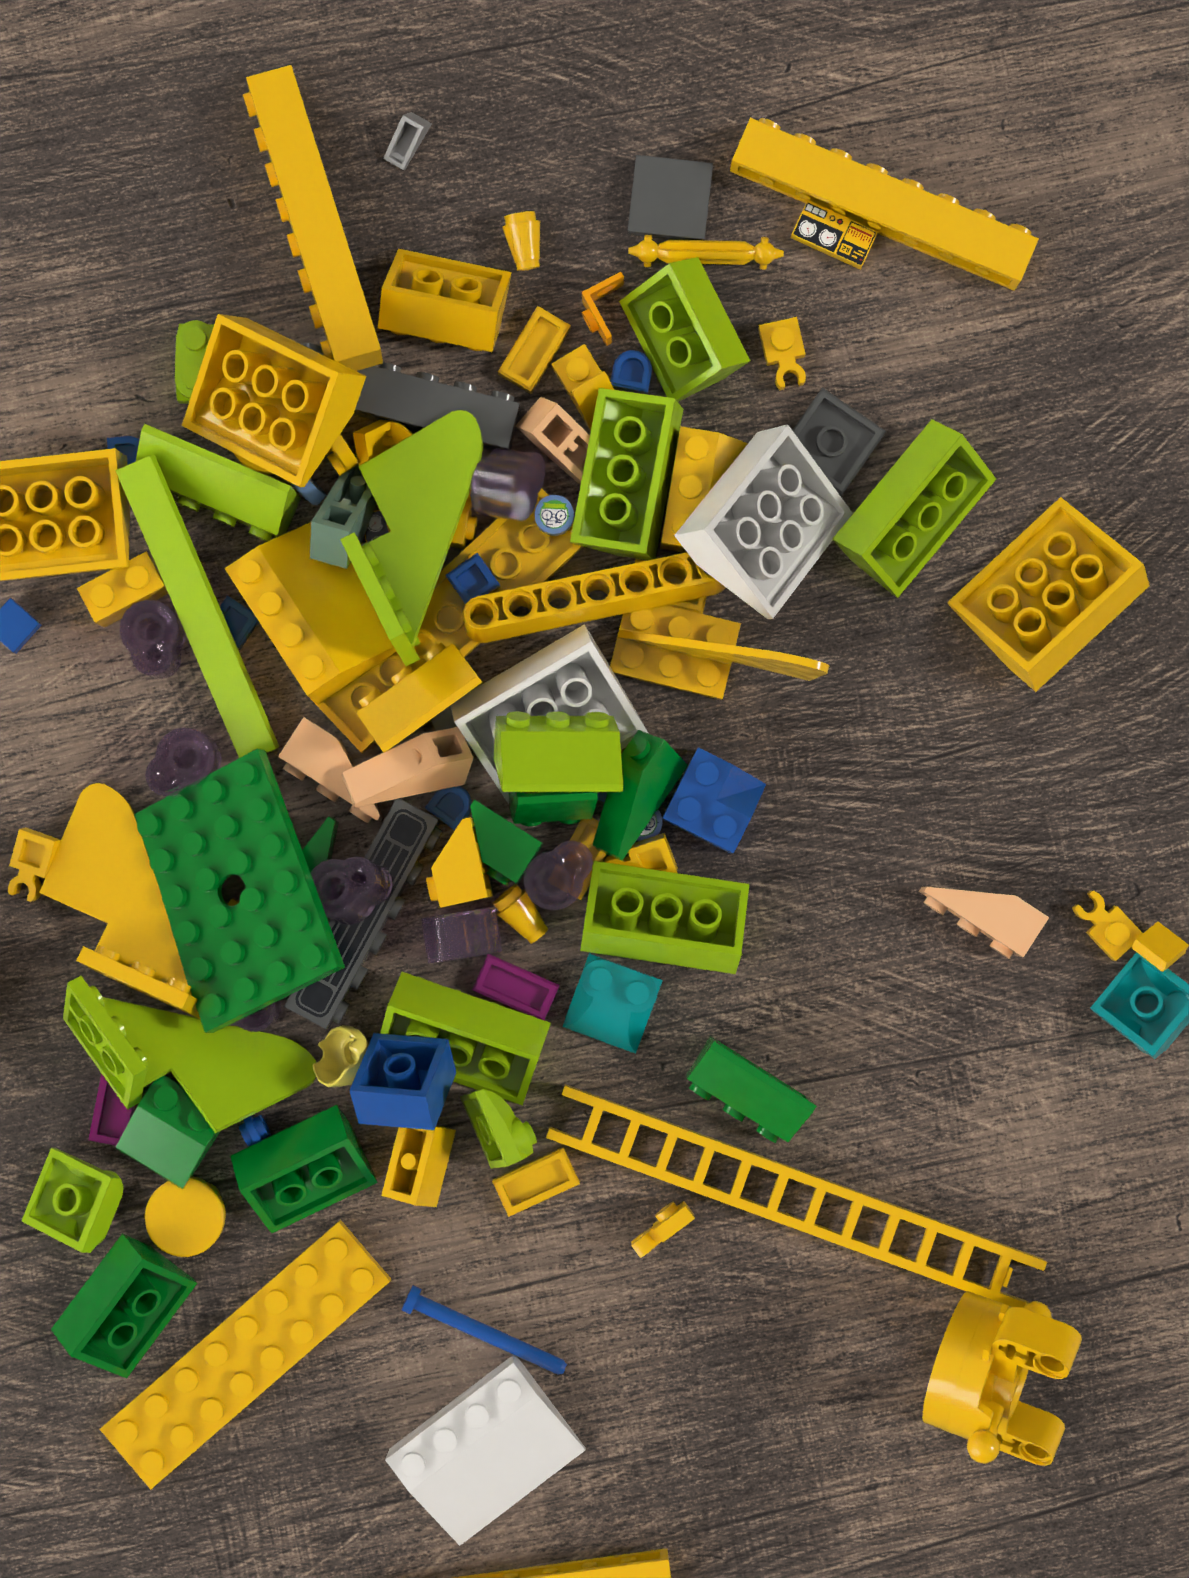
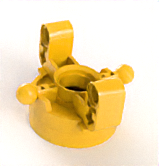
[922,1291,1082,1466]

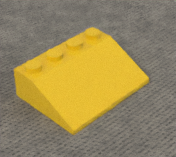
[182,314,366,487]
[0,448,130,581]
[948,497,1150,692]
[224,522,397,705]

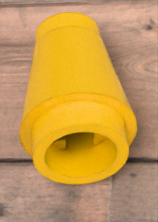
[502,211,540,271]
[493,884,548,944]

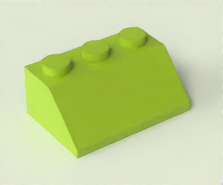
[619,257,750,402]
[493,711,623,792]

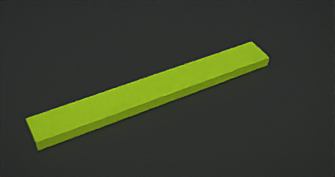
[115,455,280,758]

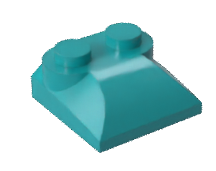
[1090,952,1189,1059]
[562,953,663,1054]

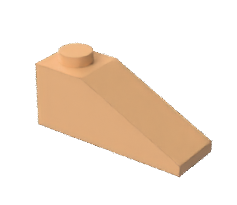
[516,397,590,485]

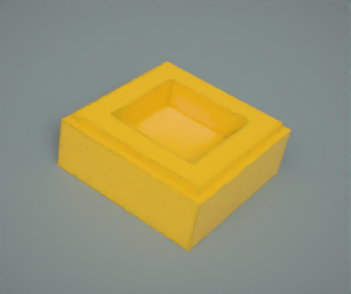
[1132,921,1189,972]

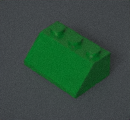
[686,1036,817,1143]
[230,1105,378,1234]
[51,1233,197,1379]

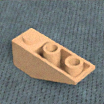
[278,717,384,823]
[341,727,474,807]
[919,887,1049,959]

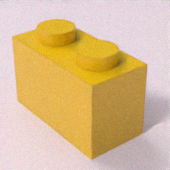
[77,551,168,628]
[381,1125,456,1207]

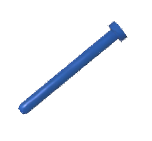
[401,1285,567,1374]

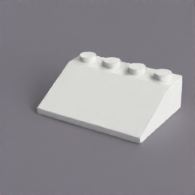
[674,424,853,619]
[450,624,648,804]
[385,1355,586,1546]

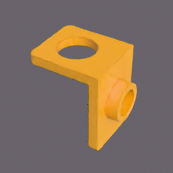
[581,272,624,346]

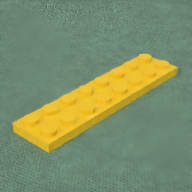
[310,482,584,754]
[99,1219,391,1490]

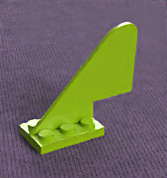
[340,410,483,666]
[63,976,316,1133]

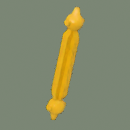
[628,235,784,270]

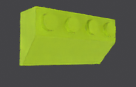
[570,388,684,560]
[833,419,996,598]
[135,424,301,542]
[580,861,749,974]
[380,972,551,1106]

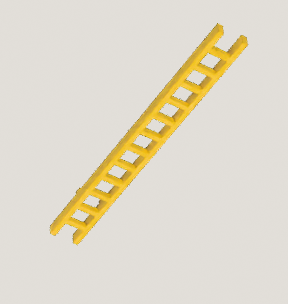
[546,1084,1047,1308]

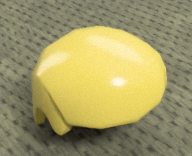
[313,1025,369,1087]

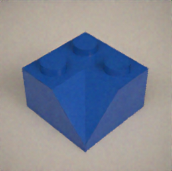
[662,747,766,854]
[349,1033,456,1130]

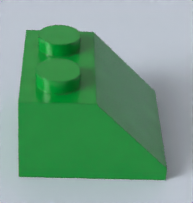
[509,792,598,826]
[470,800,544,886]
[116,1075,221,1189]

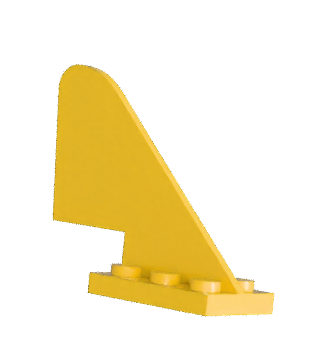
[610,605,829,700]
[39,783,200,1019]

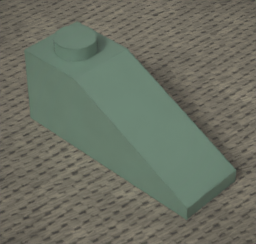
[310,454,377,569]

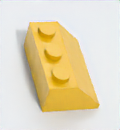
[378,248,512,352]
[660,426,748,553]
[356,642,482,753]
[426,817,493,908]

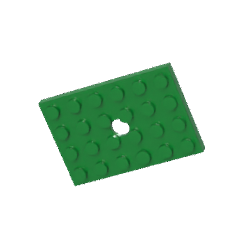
[134,748,345,1033]

